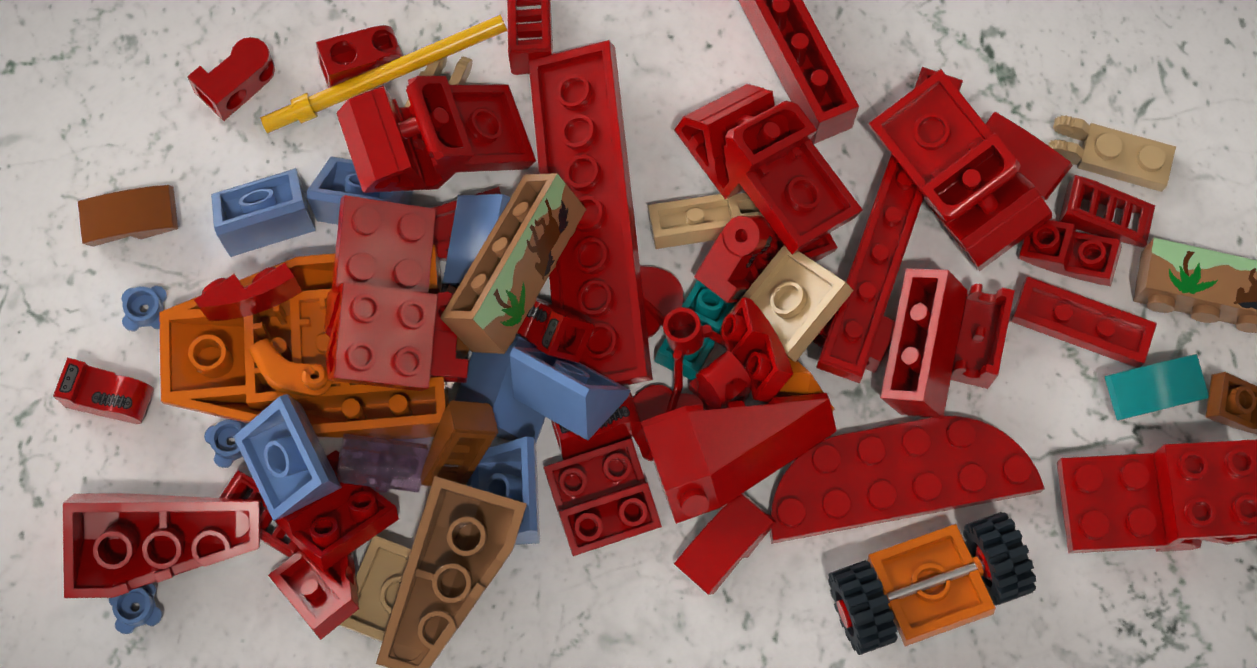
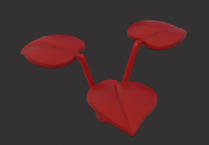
[633,266,800,461]

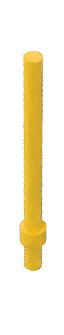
[260,15,507,133]

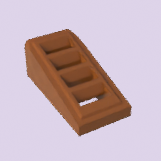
[420,400,498,486]

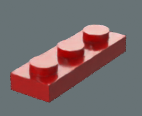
[1010,276,1157,368]

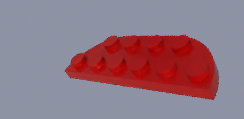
[770,416,1045,544]

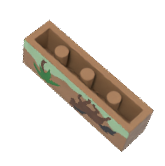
[440,173,586,354]
[1133,237,1257,333]

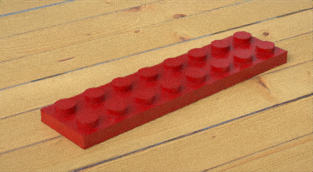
[528,40,653,386]

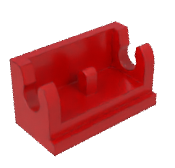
[951,284,1015,389]

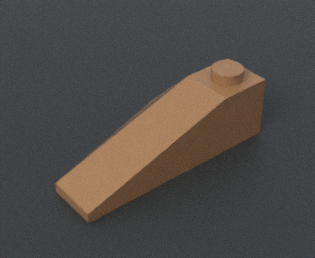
[376,476,527,668]

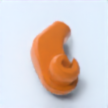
[249,338,332,397]

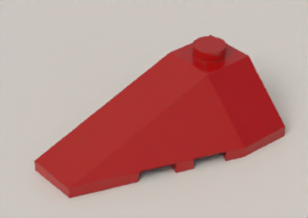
[641,393,837,524]
[63,493,260,598]

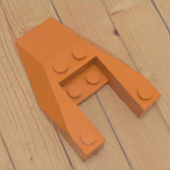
[159,245,449,440]

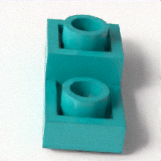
[654,280,737,380]
[1105,354,1209,421]

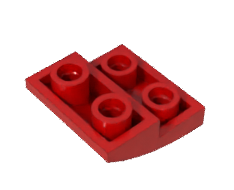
[543,438,662,556]
[261,450,399,571]

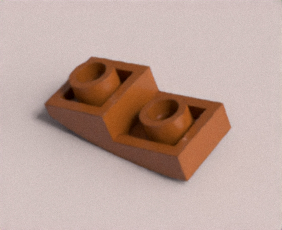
[78,185,178,247]
[1206,372,1257,435]

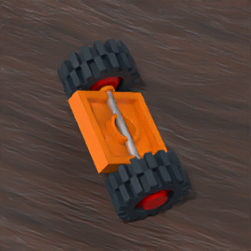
[828,512,1036,655]

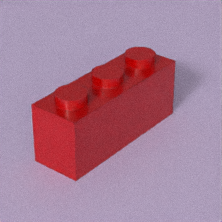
[880,268,967,418]

